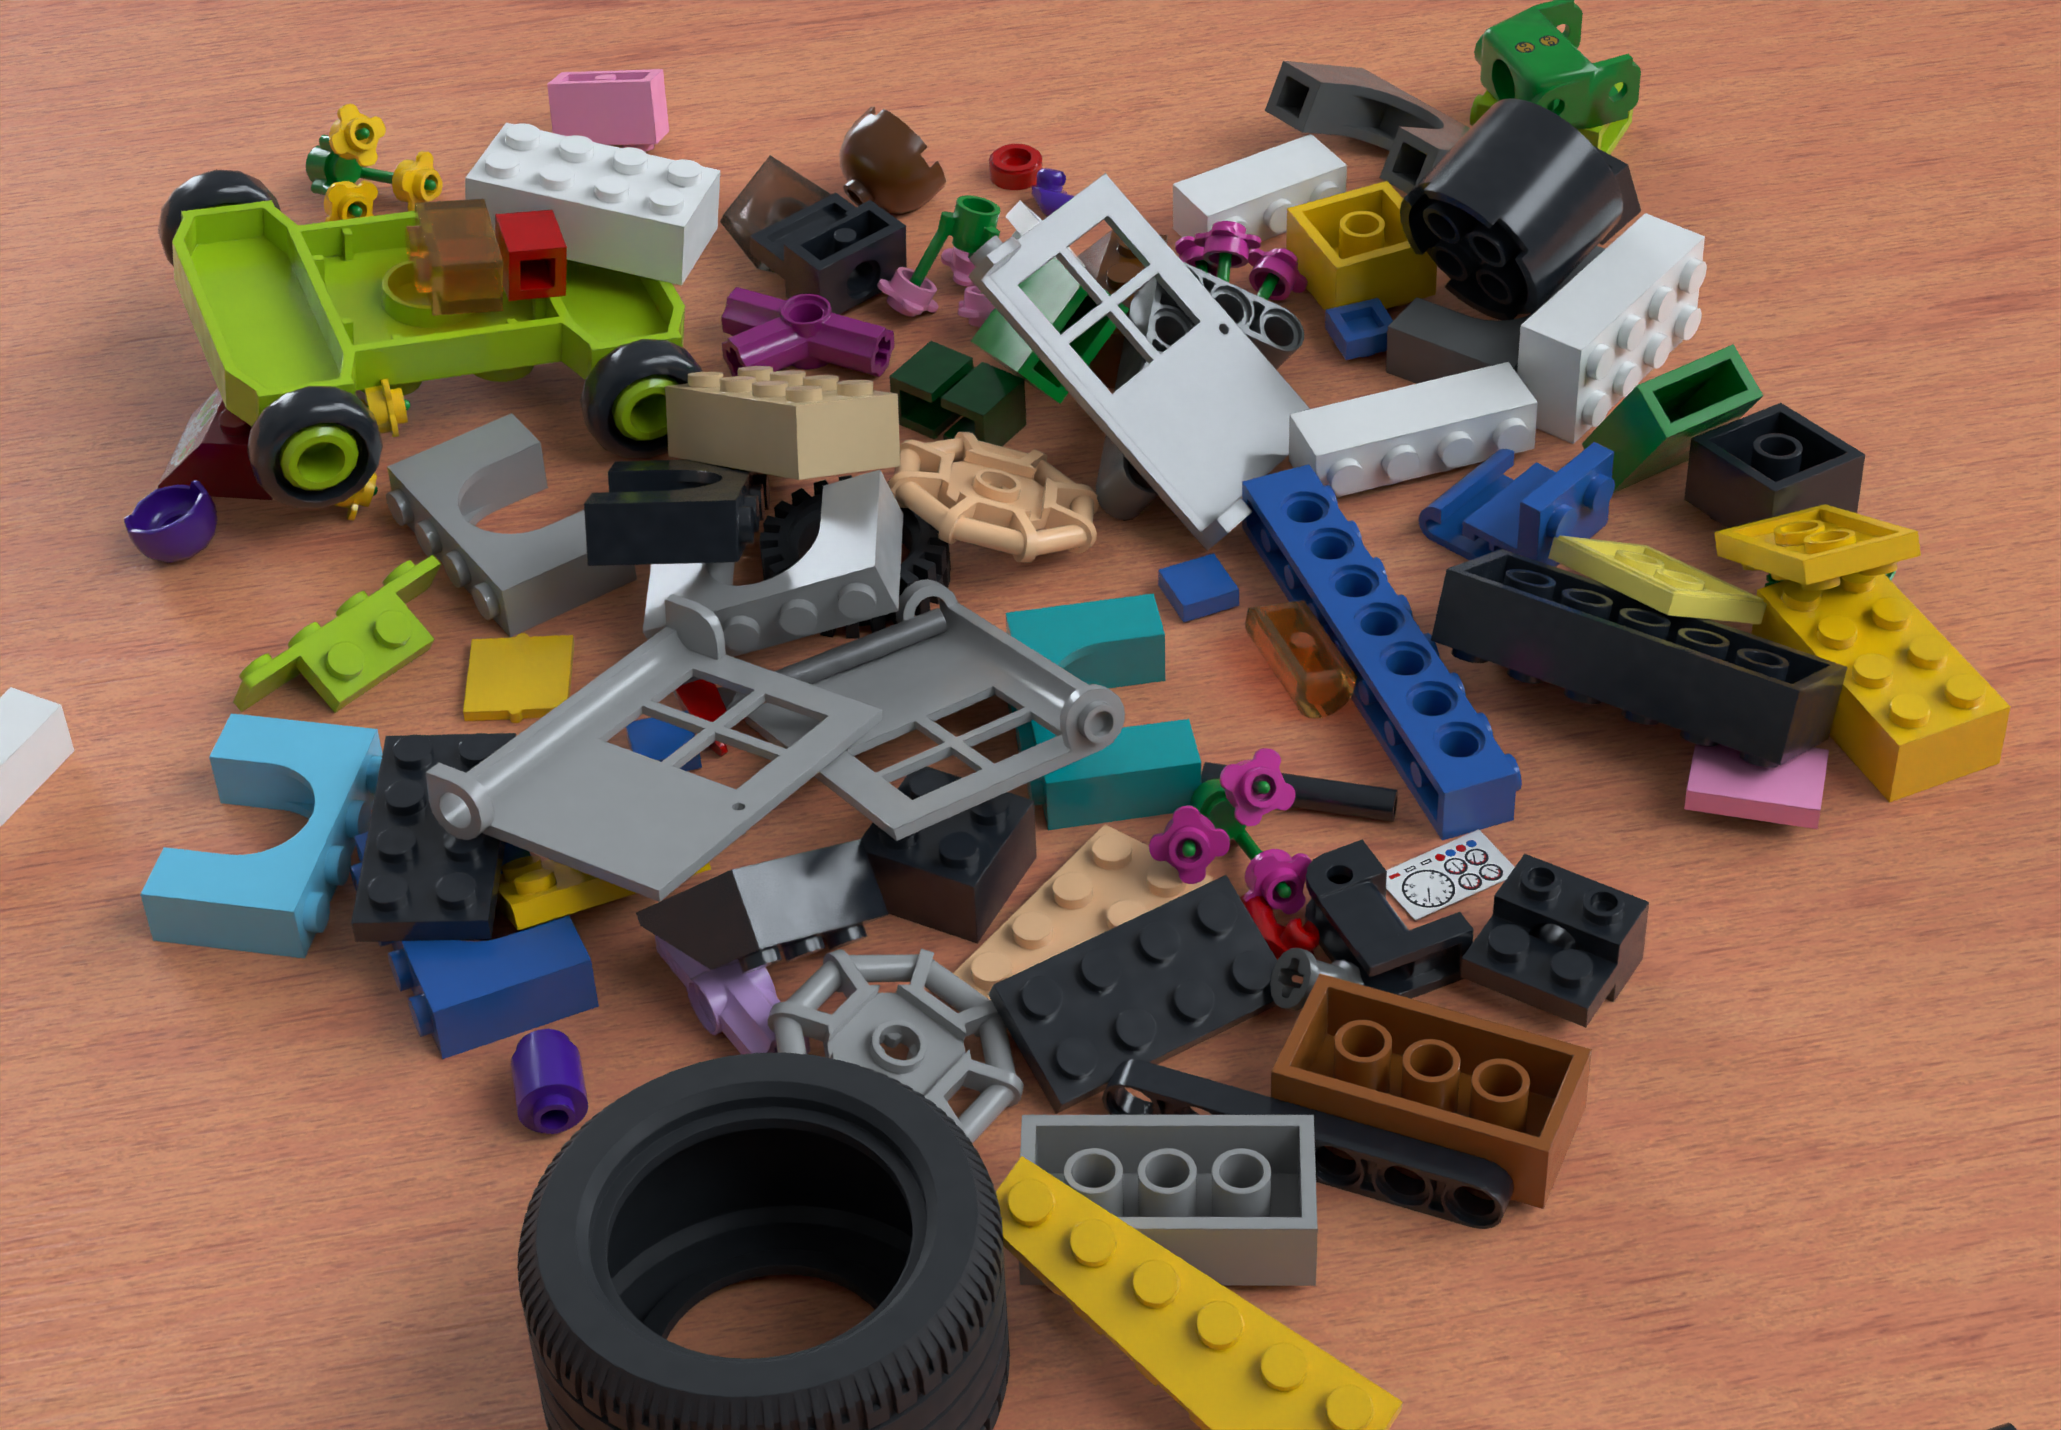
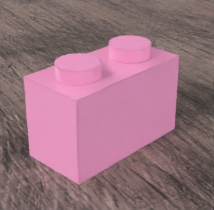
[547,69,669,152]

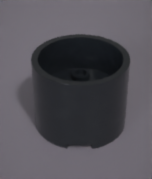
[1400,99,1623,321]

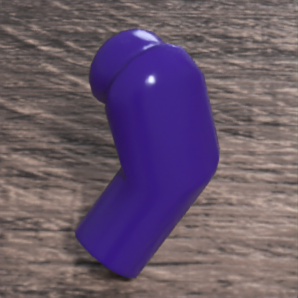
[1032,168,1074,217]

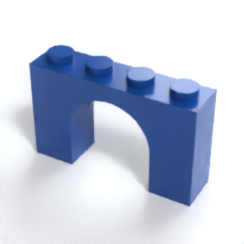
[349,832,599,1059]

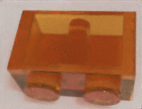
[405,199,503,316]

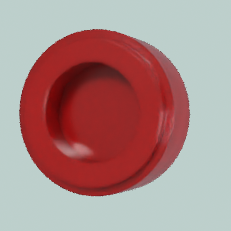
[989,144,1043,190]

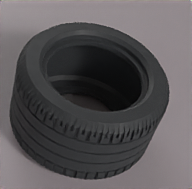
[517,1052,1010,1430]

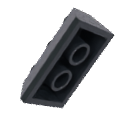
[636,839,889,974]

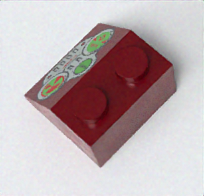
[158,388,273,500]

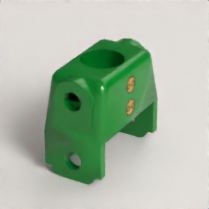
[1474,0,1641,130]

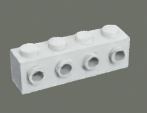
[1289,362,1538,498]

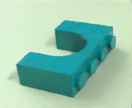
[1006,593,1201,830]

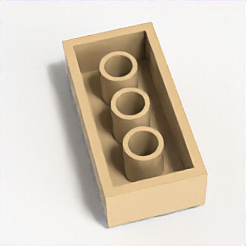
[665,366,900,480]

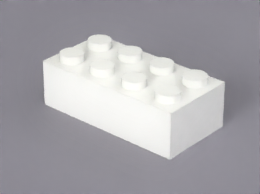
[465,123,721,285]
[1517,213,1707,444]

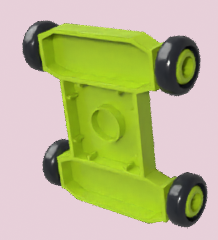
[158,170,703,508]

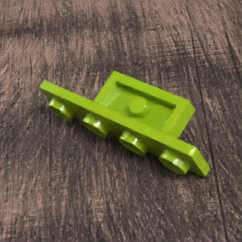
[233,555,441,713]

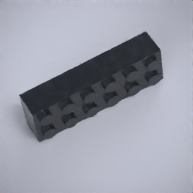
[1431,549,1847,768]

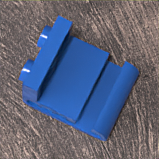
[1418,442,1615,567]

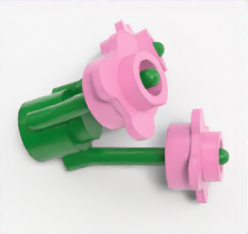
[877,195,1000,327]

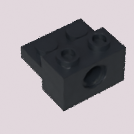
[750,193,907,315]
[1461,854,1649,1028]

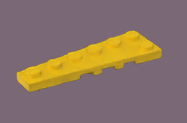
[996,1156,1403,1430]

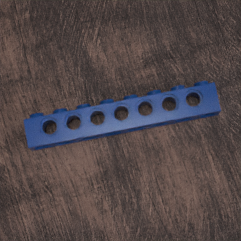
[1242,464,1522,841]

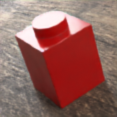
[495,210,567,301]

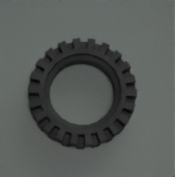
[760,475,951,639]

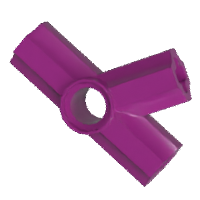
[721,287,895,377]

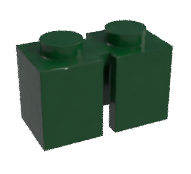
[889,341,1026,447]

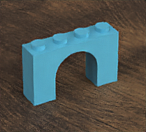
[140,713,383,958]

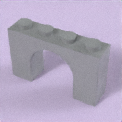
[386,413,637,637]
[643,470,903,657]

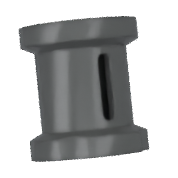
[1270,948,1363,1011]

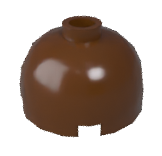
[839,107,946,215]

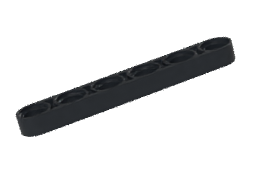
[1102,1059,1514,1229]

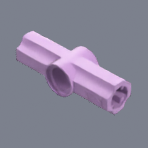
[655,935,810,1055]

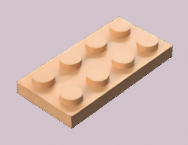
[953,824,1213,1035]

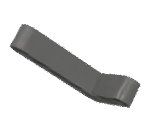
[1096,262,1304,521]

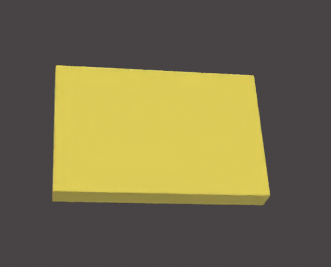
[1548,535,1767,624]

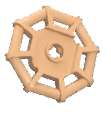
[888,432,1099,563]

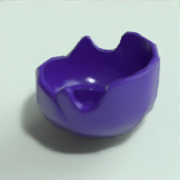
[124,480,217,563]

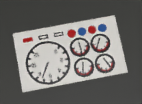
[1386,829,1515,921]

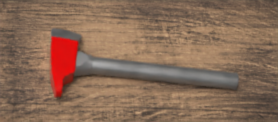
[673,608,947,757]

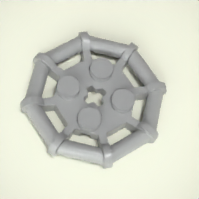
[768,948,1024,1144]

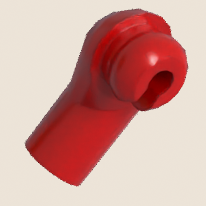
[1240,894,1320,960]

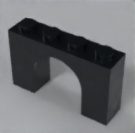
[584,459,770,566]

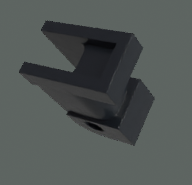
[1305,839,1474,999]

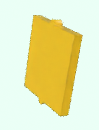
[463,633,574,723]

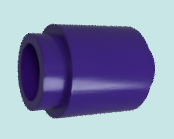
[511,1029,588,1134]

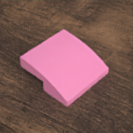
[1684,744,1829,829]

